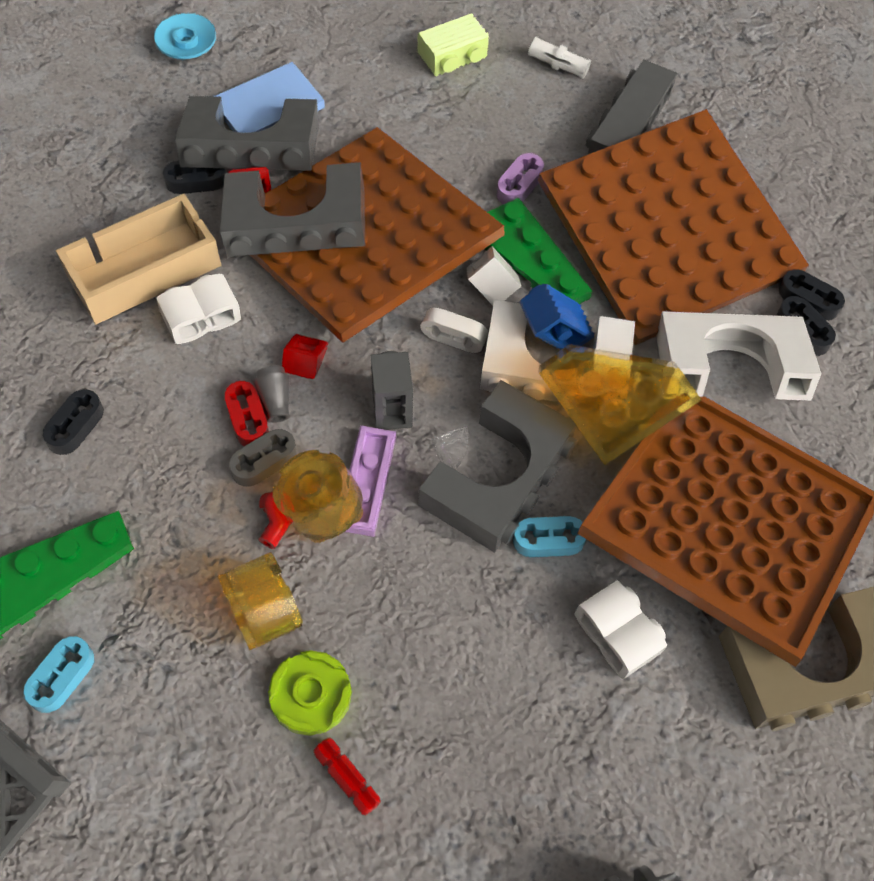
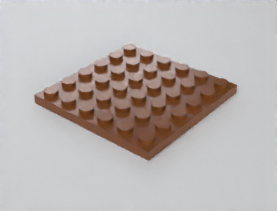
[537,109,809,345]
[220,127,504,343]
[577,396,874,667]

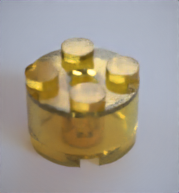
[273,450,363,543]
[217,552,303,651]

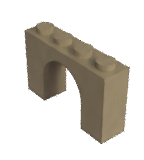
[719,586,874,731]

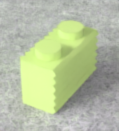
[417,14,489,76]

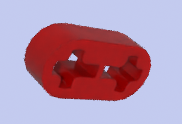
[224,381,269,447]

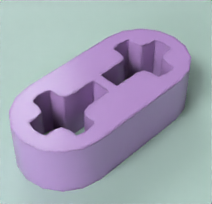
[497,153,544,204]

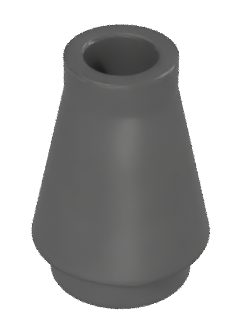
[254,366,290,423]

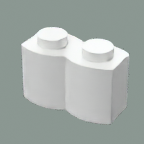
[156,274,241,344]
[574,580,667,680]

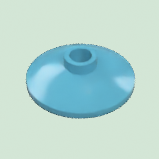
[154,13,216,59]

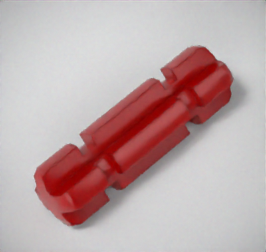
[314,737,380,816]

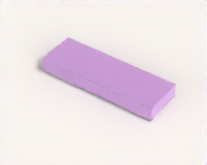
[336,425,396,537]

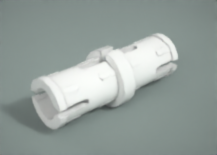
[528,37,591,79]

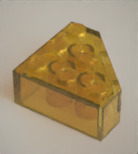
[539,345,701,465]

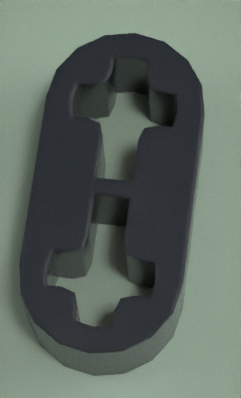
[163,161,226,194]
[778,269,845,321]
[776,296,836,356]
[42,389,104,455]

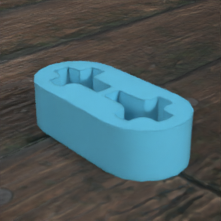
[513,516,586,557]
[24,636,94,713]

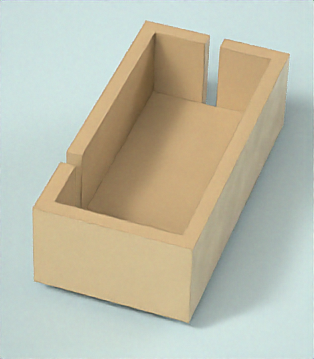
[56,194,222,325]

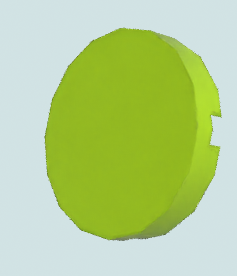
[268,650,352,736]

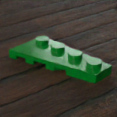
[485,198,592,304]
[0,511,134,640]

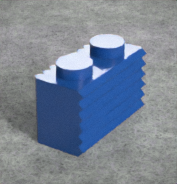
[520,283,595,354]

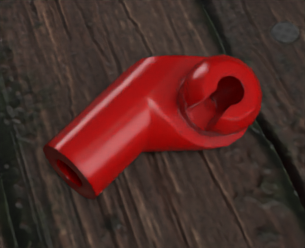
[259,491,292,549]

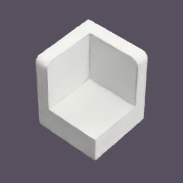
[467,246,521,306]

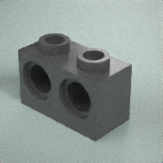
[371,351,413,430]

